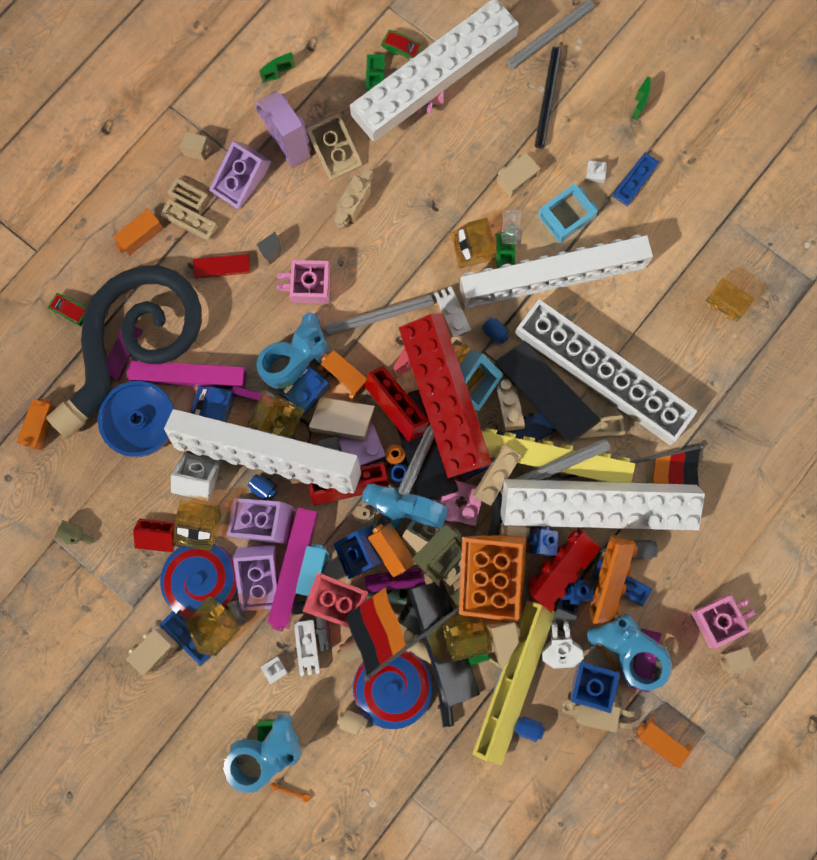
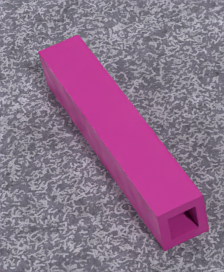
[127,361,247,389]
[267,508,318,632]

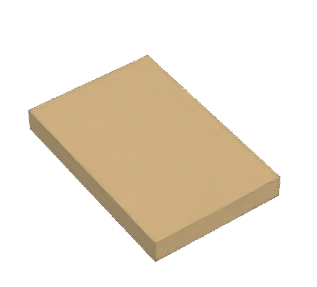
[309,397,375,441]

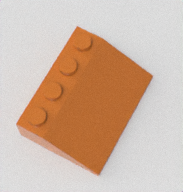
[589,534,638,624]
[459,535,527,622]

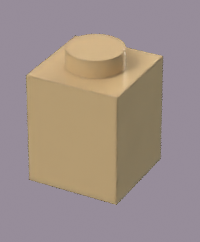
[180,131,211,161]
[720,646,755,674]

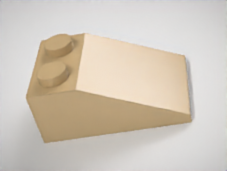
[306,113,363,180]

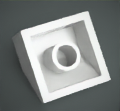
[171,452,221,501]

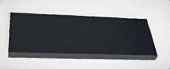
[495,341,601,445]
[396,389,459,500]
[408,580,480,707]

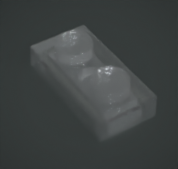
[502,210,521,244]

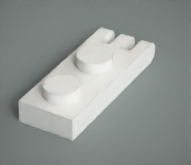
[434,286,471,339]
[294,620,320,676]

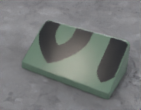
[367,589,408,605]

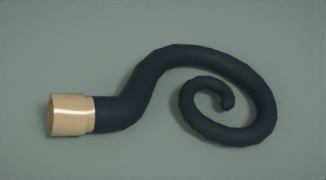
[46,265,202,439]

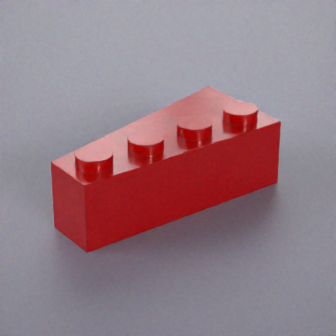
[526,528,600,613]

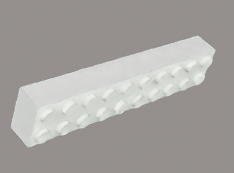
[350,0,519,142]
[459,235,653,309]
[515,299,697,445]
[164,409,361,494]
[500,479,705,530]

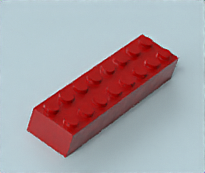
[398,313,492,478]

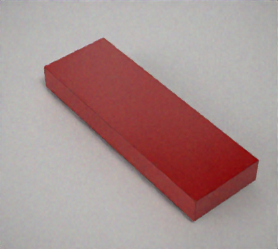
[193,254,251,279]

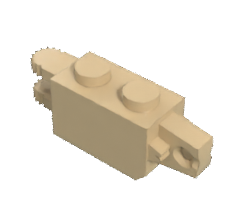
[334,168,373,230]
[561,699,634,733]

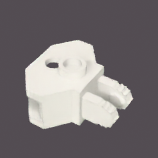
[542,621,583,668]

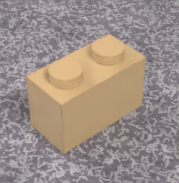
[497,152,541,198]

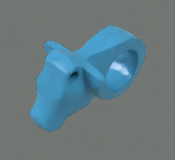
[256,312,329,389]
[362,484,448,530]
[587,613,672,691]
[224,714,303,793]

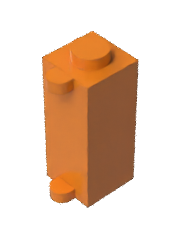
[112,208,164,256]
[318,350,366,399]
[16,398,56,451]
[368,522,415,577]
[635,716,692,769]

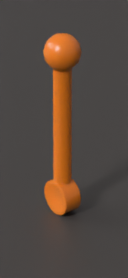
[596,645,622,678]
[270,783,310,802]

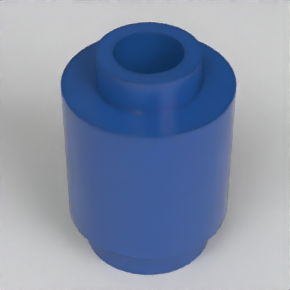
[482,317,510,345]
[391,464,409,484]
[248,474,277,501]
[514,716,545,742]

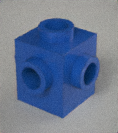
[529,526,559,556]
[562,576,594,605]

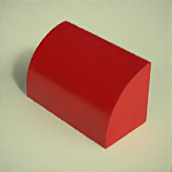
[133,518,177,552]

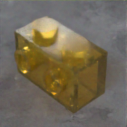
[705,277,754,322]

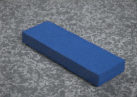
[612,152,660,206]
[590,560,652,606]
[159,611,215,666]

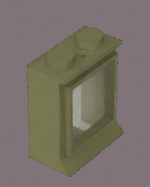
[412,524,462,586]

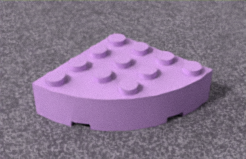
[255,91,311,169]

